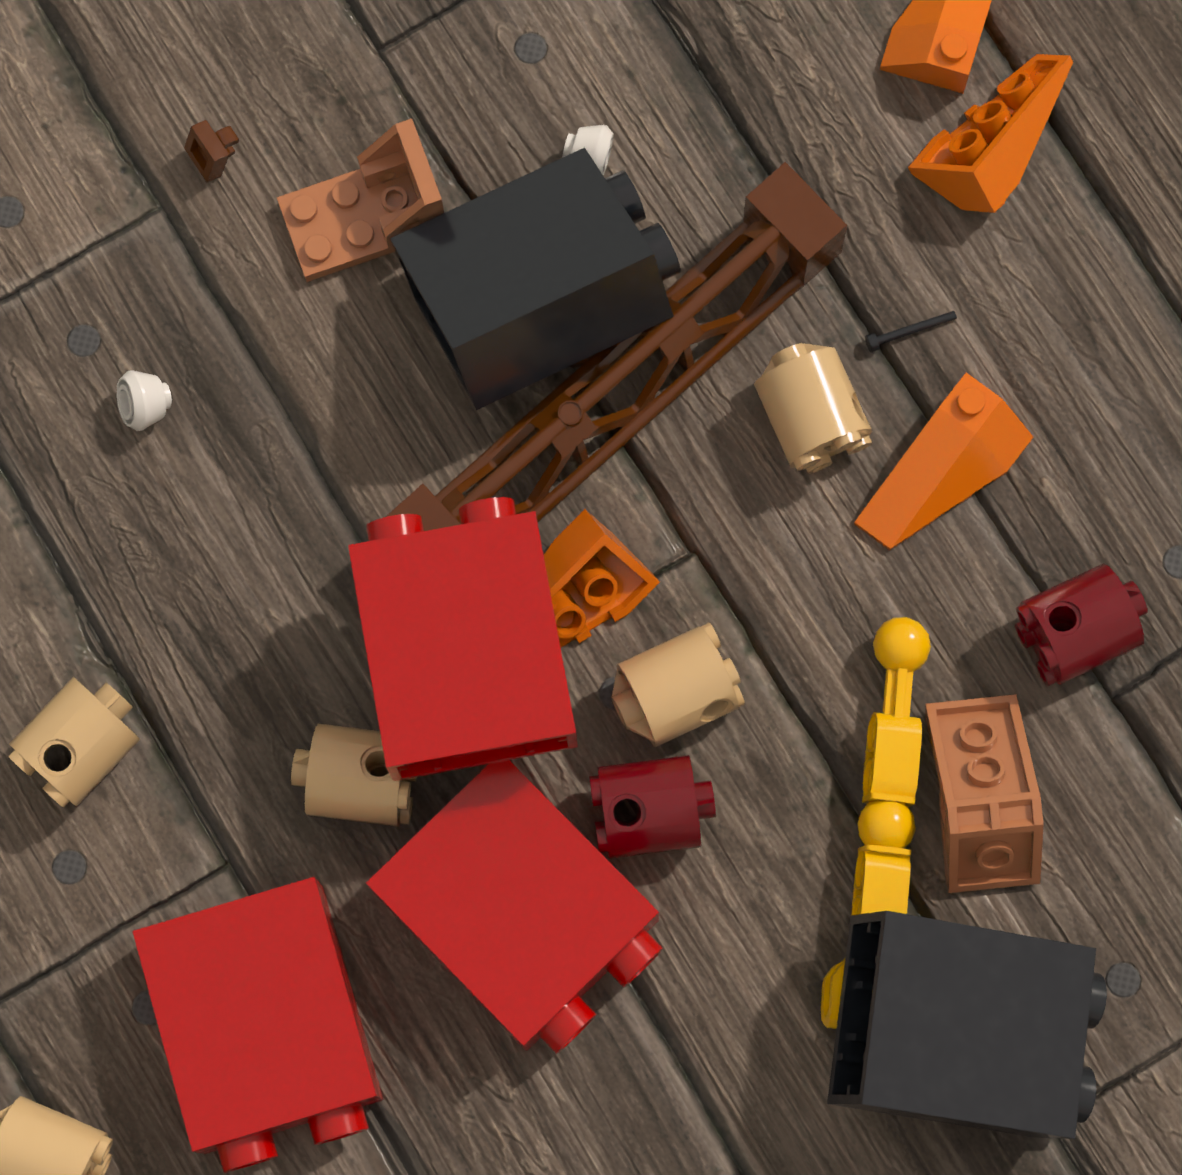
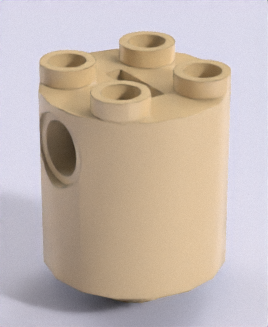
[754,343,872,474]
[611,623,745,747]
[8,677,140,807]
[291,724,417,826]
[0,1096,113,1175]

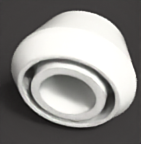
[562,125,614,175]
[117,370,172,431]

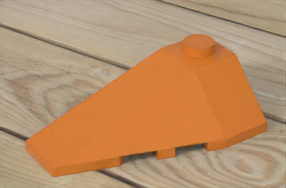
[880,0,992,94]
[854,372,1033,551]

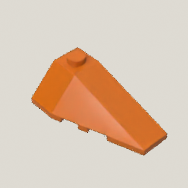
[908,54,1073,213]
[544,509,660,647]

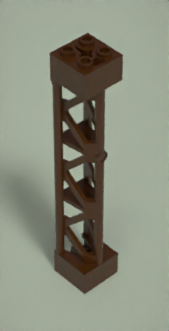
[385,162,847,531]

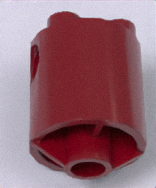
[1015,563,1148,686]
[589,755,716,859]

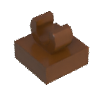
[184,120,239,183]

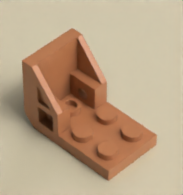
[277,119,444,282]
[925,694,1044,893]

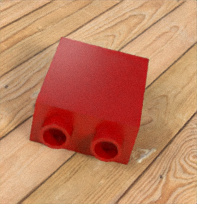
[348,497,578,781]
[366,760,664,1054]
[132,877,384,1173]

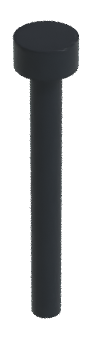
[865,311,957,352]

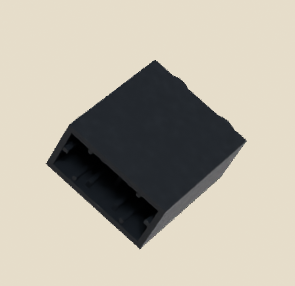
[390,147,681,410]
[827,911,1107,1139]

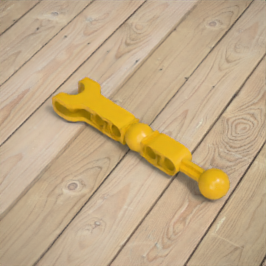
[821,617,931,1029]

